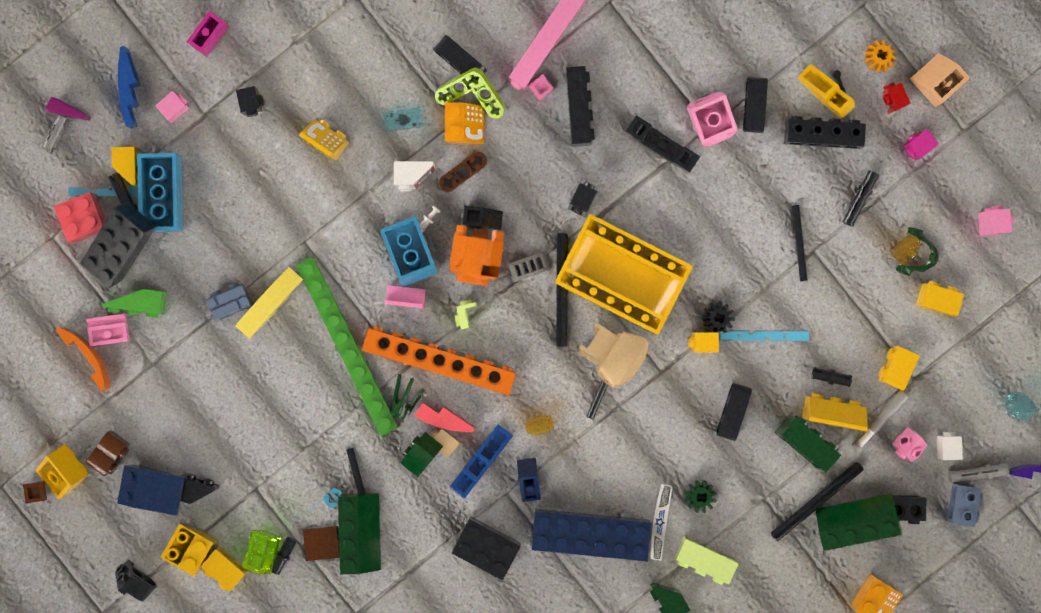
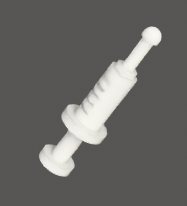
[420,205,441,233]

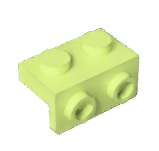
[454,300,477,330]

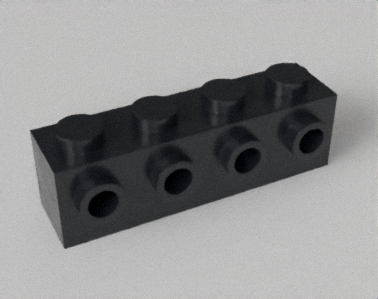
[566,66,595,147]
[784,116,866,149]

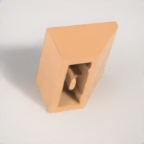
[910,53,970,107]

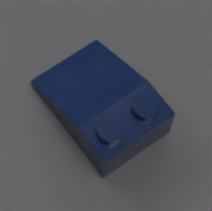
[117,465,185,515]

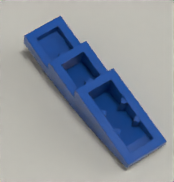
[118,46,141,129]
[449,424,513,499]

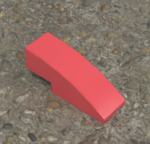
[414,402,476,432]

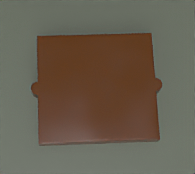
[303,526,340,561]

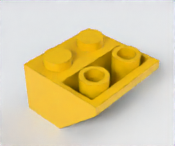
[160,523,218,577]

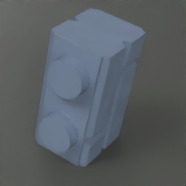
[206,283,253,321]

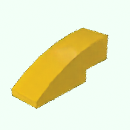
[798,64,855,120]

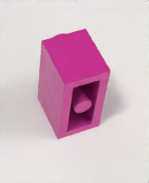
[186,11,229,57]

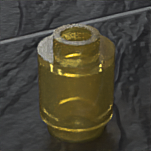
[525,414,554,437]

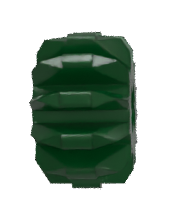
[684,480,717,513]

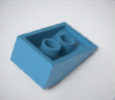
[380,216,438,287]

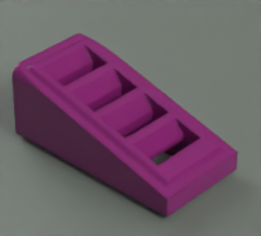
[45,97,91,121]

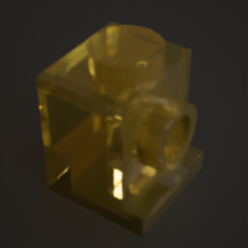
[889,235,922,265]

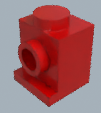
[883,82,911,114]

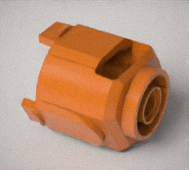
[449,225,504,286]

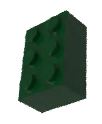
[774,415,841,473]

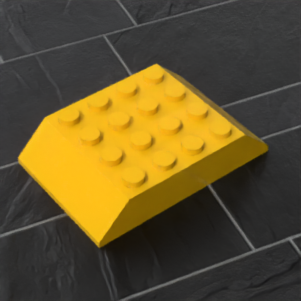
[554,213,693,335]

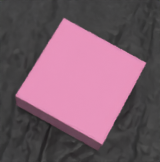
[528,74,555,101]

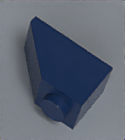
[517,458,541,502]

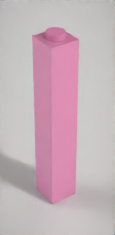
[509,0,586,91]

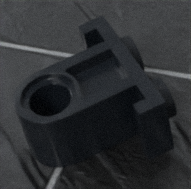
[115,560,157,602]

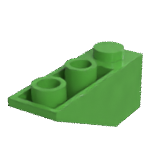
[102,289,167,318]

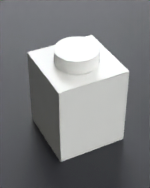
[937,432,963,460]

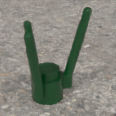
[390,374,425,419]

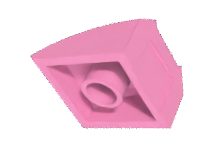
[686,92,738,147]

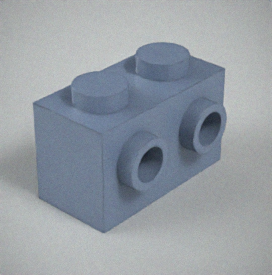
[946,483,983,527]

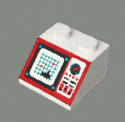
[394,161,435,192]

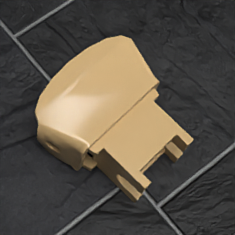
[578,323,648,389]

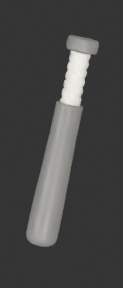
[851,390,909,453]

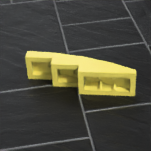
[235,267,303,339]

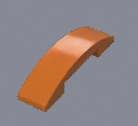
[56,327,110,391]

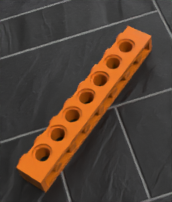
[362,326,516,395]

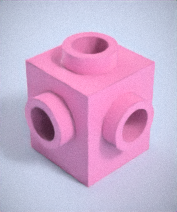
[892,427,928,462]

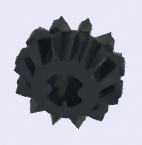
[702,302,735,333]

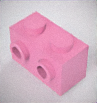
[978,206,1014,236]

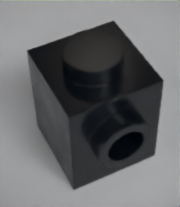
[236,86,264,117]

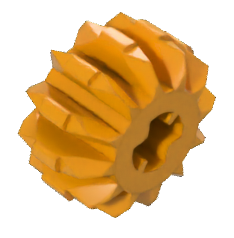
[863,40,897,73]

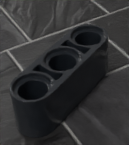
[433,35,487,82]
[743,77,768,133]
[716,383,752,441]

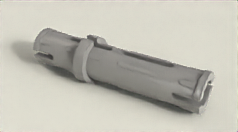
[948,463,1009,483]

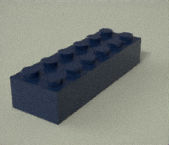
[531,509,651,562]

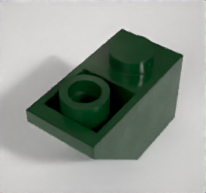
[649,583,691,613]

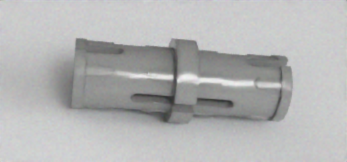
[41,114,69,154]

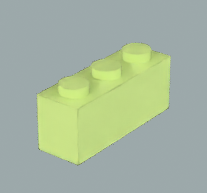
[674,536,739,585]

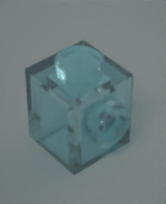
[1004,392,1040,423]

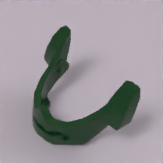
[896,227,939,276]

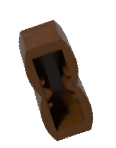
[85,430,130,476]

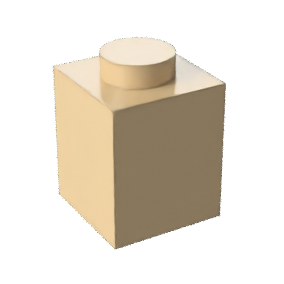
[431,429,460,458]

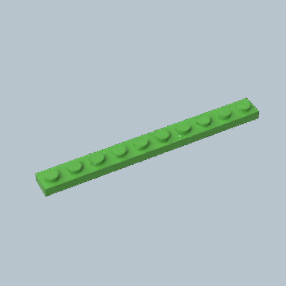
[296,257,399,436]

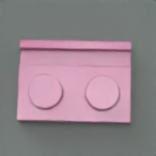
[86,314,130,347]

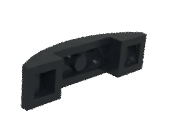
[626,115,701,173]

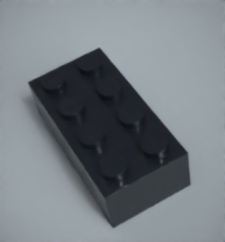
[80,202,157,288]

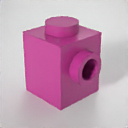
[904,129,939,161]

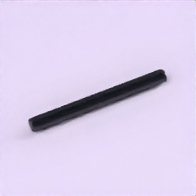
[556,233,568,347]
[771,462,864,541]

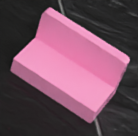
[384,285,426,308]

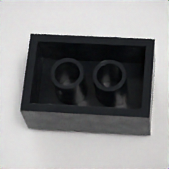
[451,516,521,581]

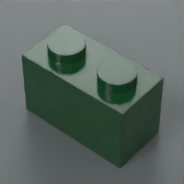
[400,432,443,477]

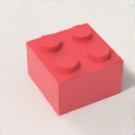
[54,192,106,243]

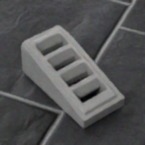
[508,252,550,282]

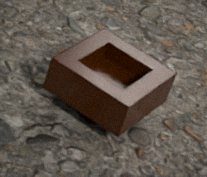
[23,481,47,503]

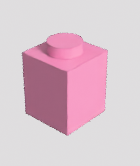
[155,91,190,123]

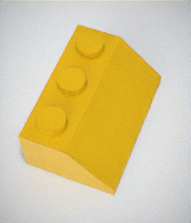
[802,393,868,431]

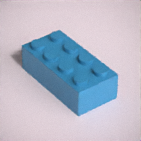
[137,153,183,233]

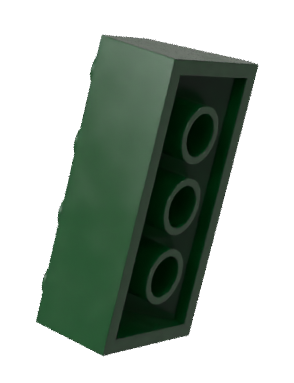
[338,493,381,575]
[816,493,902,551]

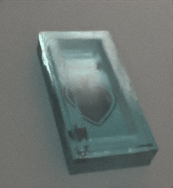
[382,107,423,132]

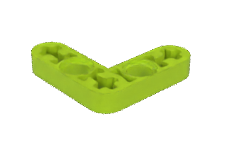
[435,68,505,119]

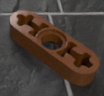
[439,152,487,192]

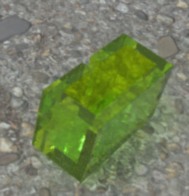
[241,530,281,574]

